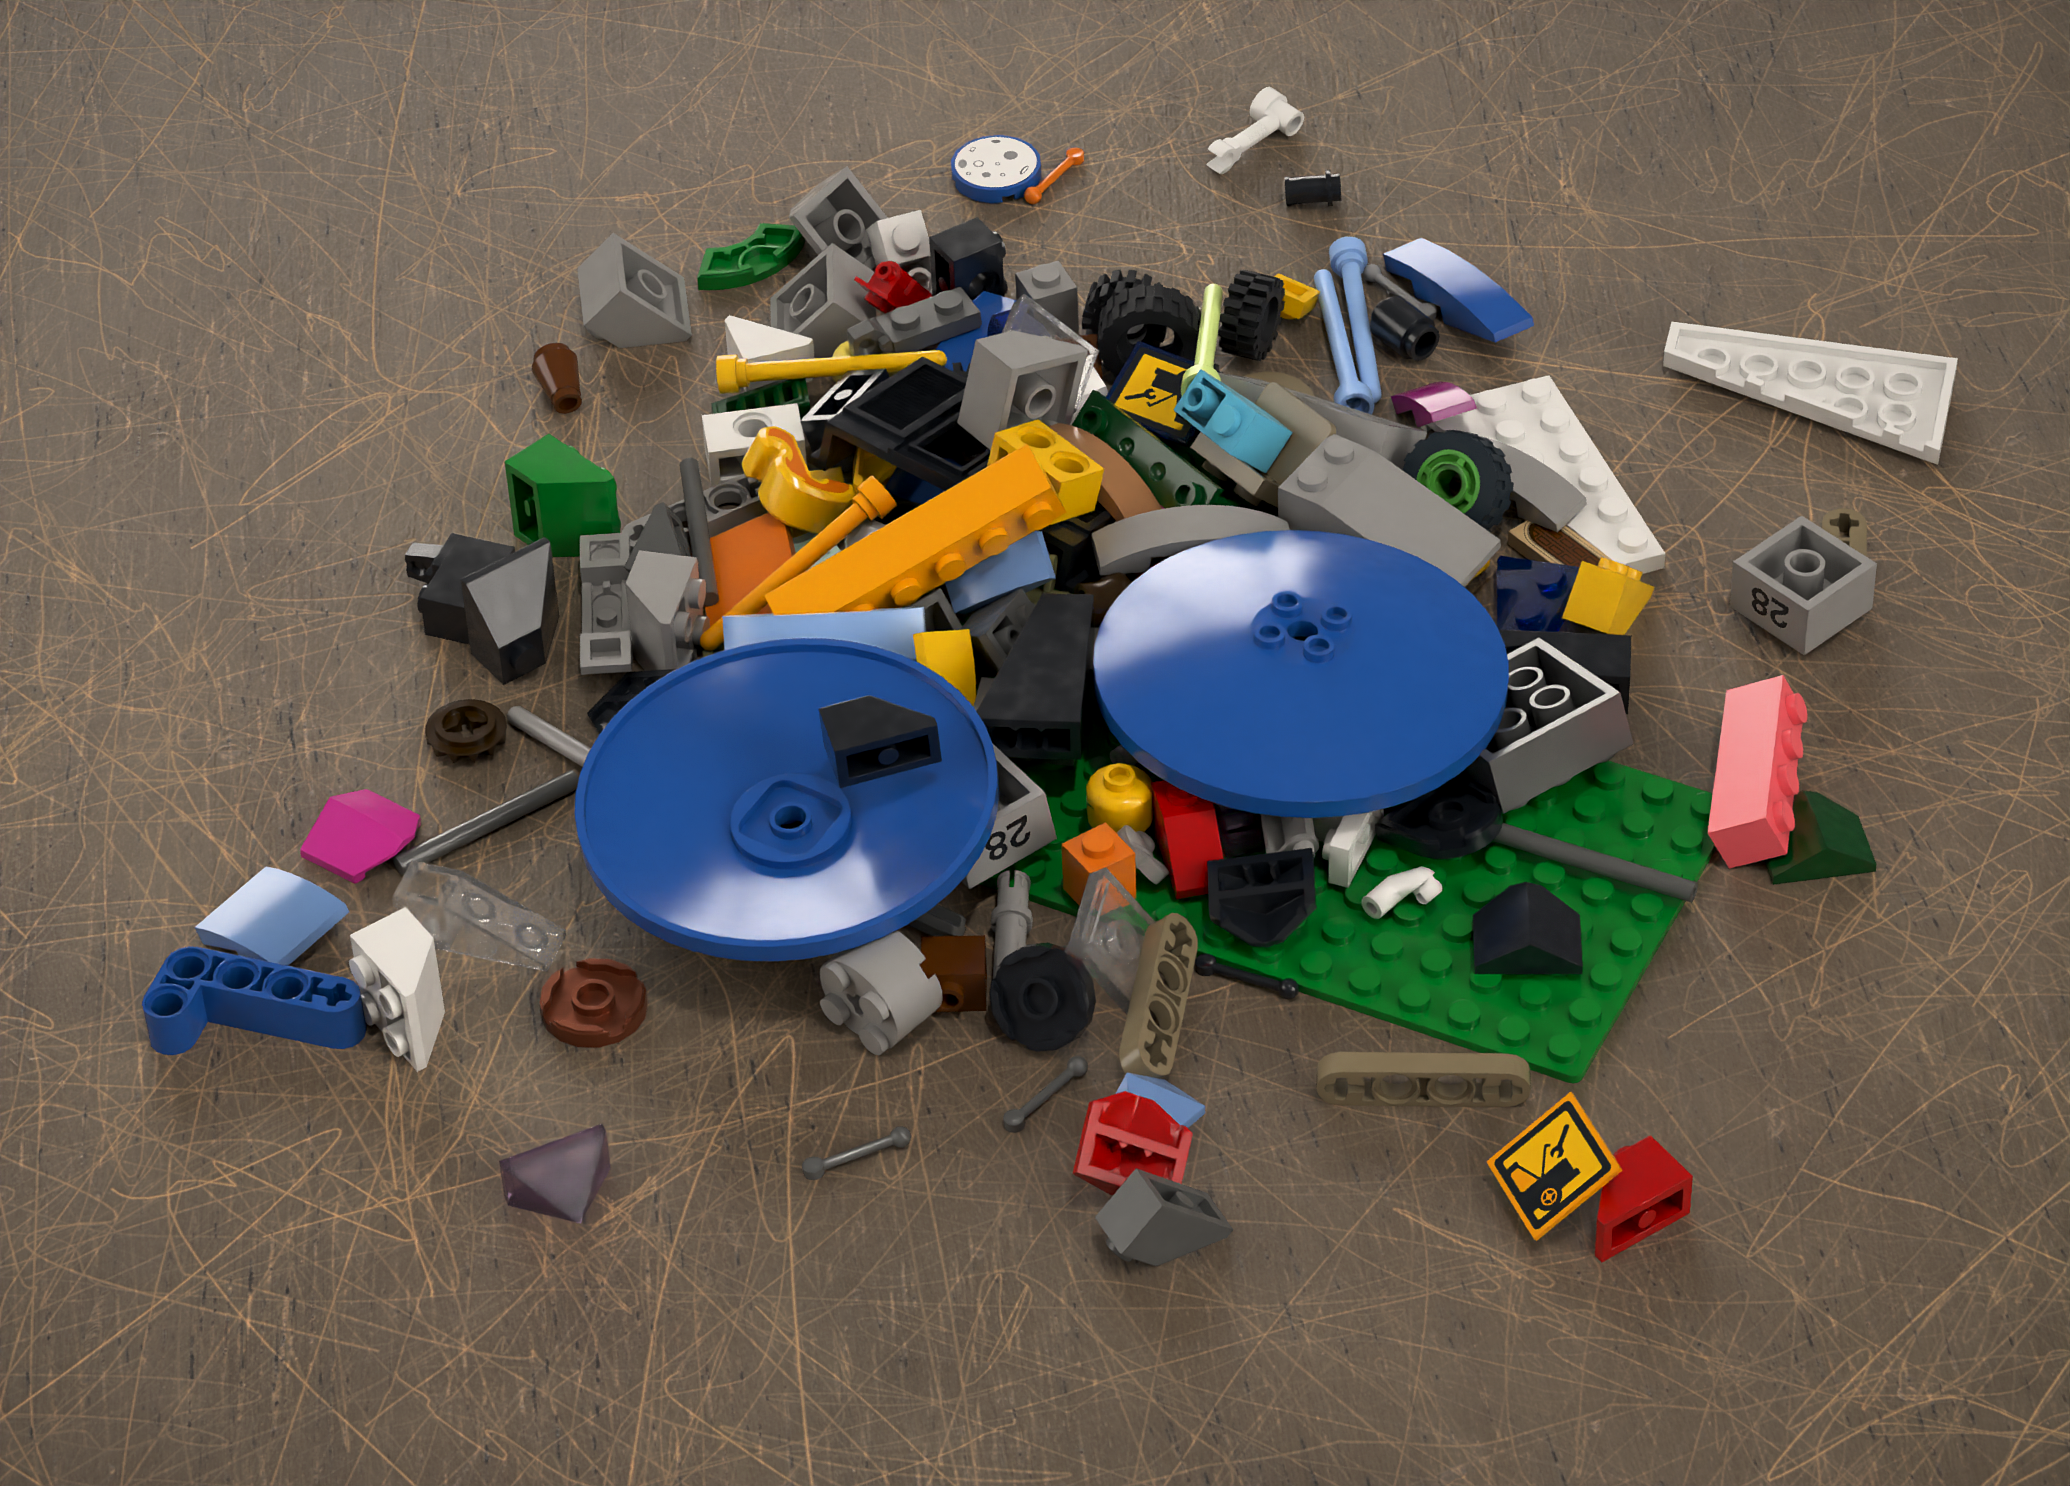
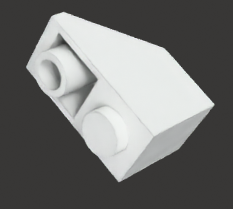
[866,210,932,294]

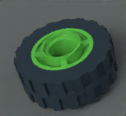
[1403,430,1514,532]

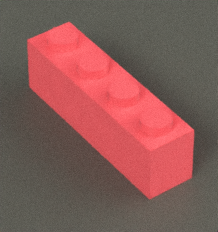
[1708,675,1807,869]

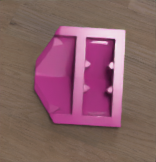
[300,789,421,884]

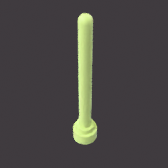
[1181,284,1223,396]

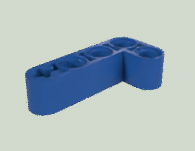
[142,946,367,1055]

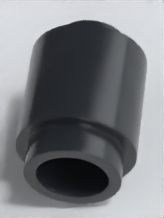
[1370,296,1440,361]

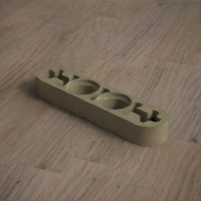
[1119,913,1198,1079]
[1316,1052,1531,1107]

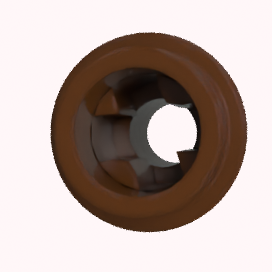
[532,343,582,414]

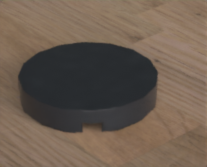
[989,942,1096,1052]

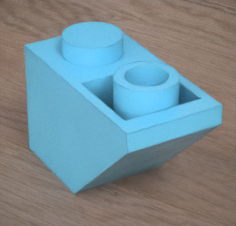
[1174,369,1293,473]

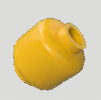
[1086,763,1153,833]

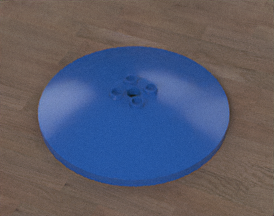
[1093,530,1509,818]
[575,638,999,961]

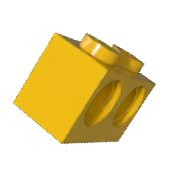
[987,419,1104,525]

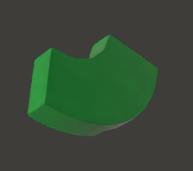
[697,223,806,290]

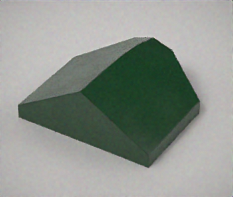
[1764,790,1877,885]

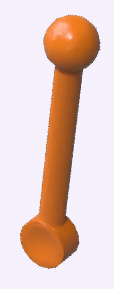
[1024,148,1084,204]

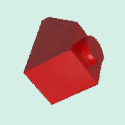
[1151,780,1224,899]
[1595,1135,1693,1262]

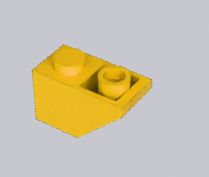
[1562,557,1655,635]

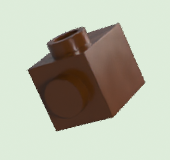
[919,935,987,1012]

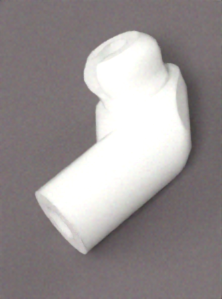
[1362,866,1442,919]

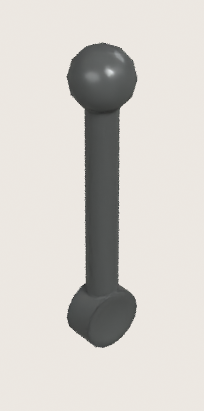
[1003,1056,1088,1133]
[802,1126,911,1180]

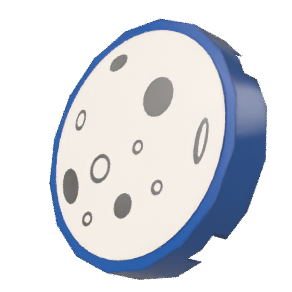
[951,135,1042,204]

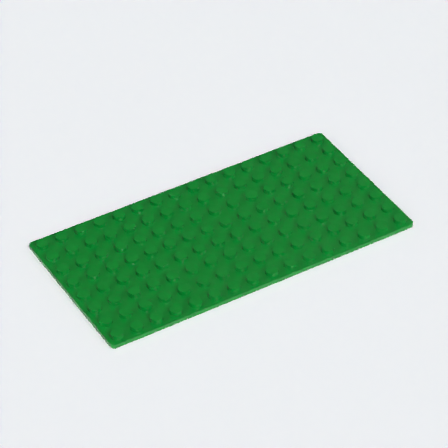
[960,584,1717,1084]

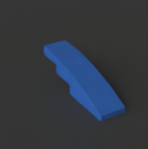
[1383,238,1534,343]

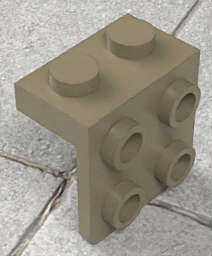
[1191,382,1336,508]

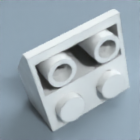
[349,907,445,1072]

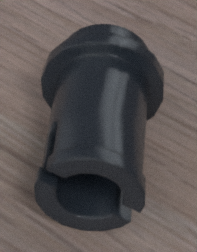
[1284,170,1342,207]

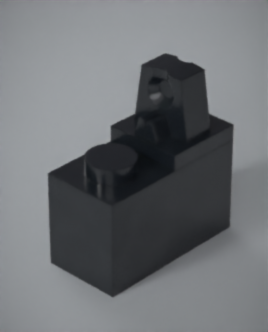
[405,533,515,645]

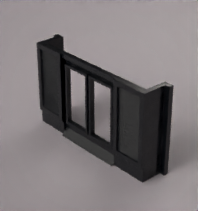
[809,357,1116,594]

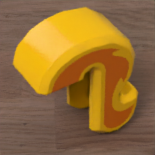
[742,426,855,534]

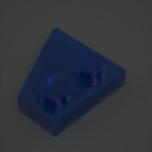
[1497,556,1580,632]

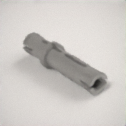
[991,870,1033,979]

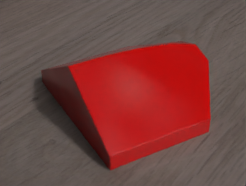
[1072,1091,1193,1195]

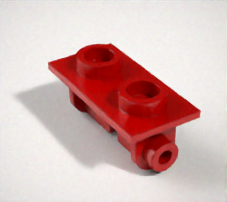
[854,261,933,314]

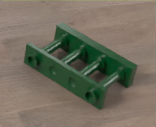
[1072,390,1278,517]

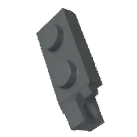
[847,287,982,356]

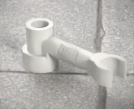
[1206,87,1304,174]

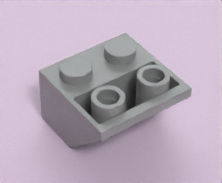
[625,550,710,671]

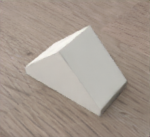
[725,315,815,392]

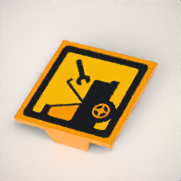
[1486,1092,1623,1241]

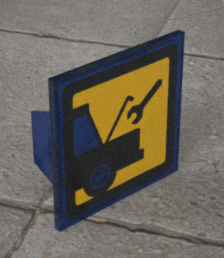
[1106,341,1223,447]

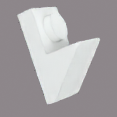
[1312,809,1384,888]

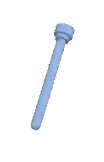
[1329,237,1382,404]
[1314,269,1374,414]

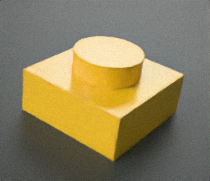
[1274,273,1320,319]

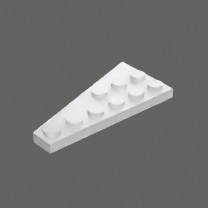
[1663,322,1958,465]
[1415,375,1665,574]

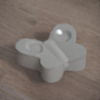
[1117,825,1169,884]

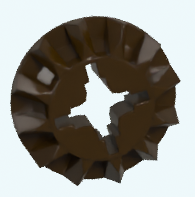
[425,699,507,764]

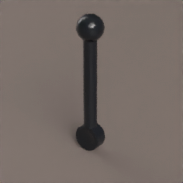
[1195,954,1299,999]

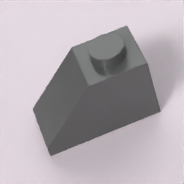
[1095,1168,1234,1266]

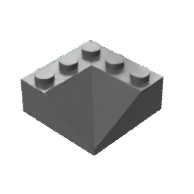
[1460,638,1634,814]

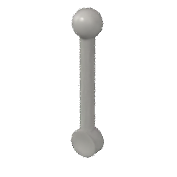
[1363,264,1437,321]

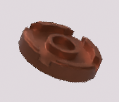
[540,958,648,1048]

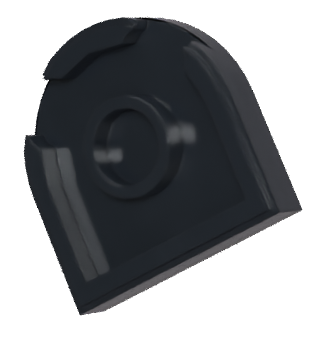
[1375,776,1503,859]

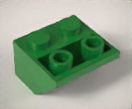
[504,434,621,557]

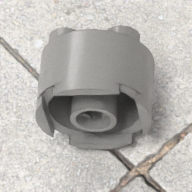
[820,930,943,1055]

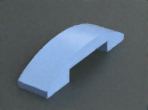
[722,607,926,660]

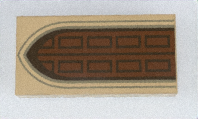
[1508,520,1612,591]

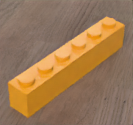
[764,444,1067,615]

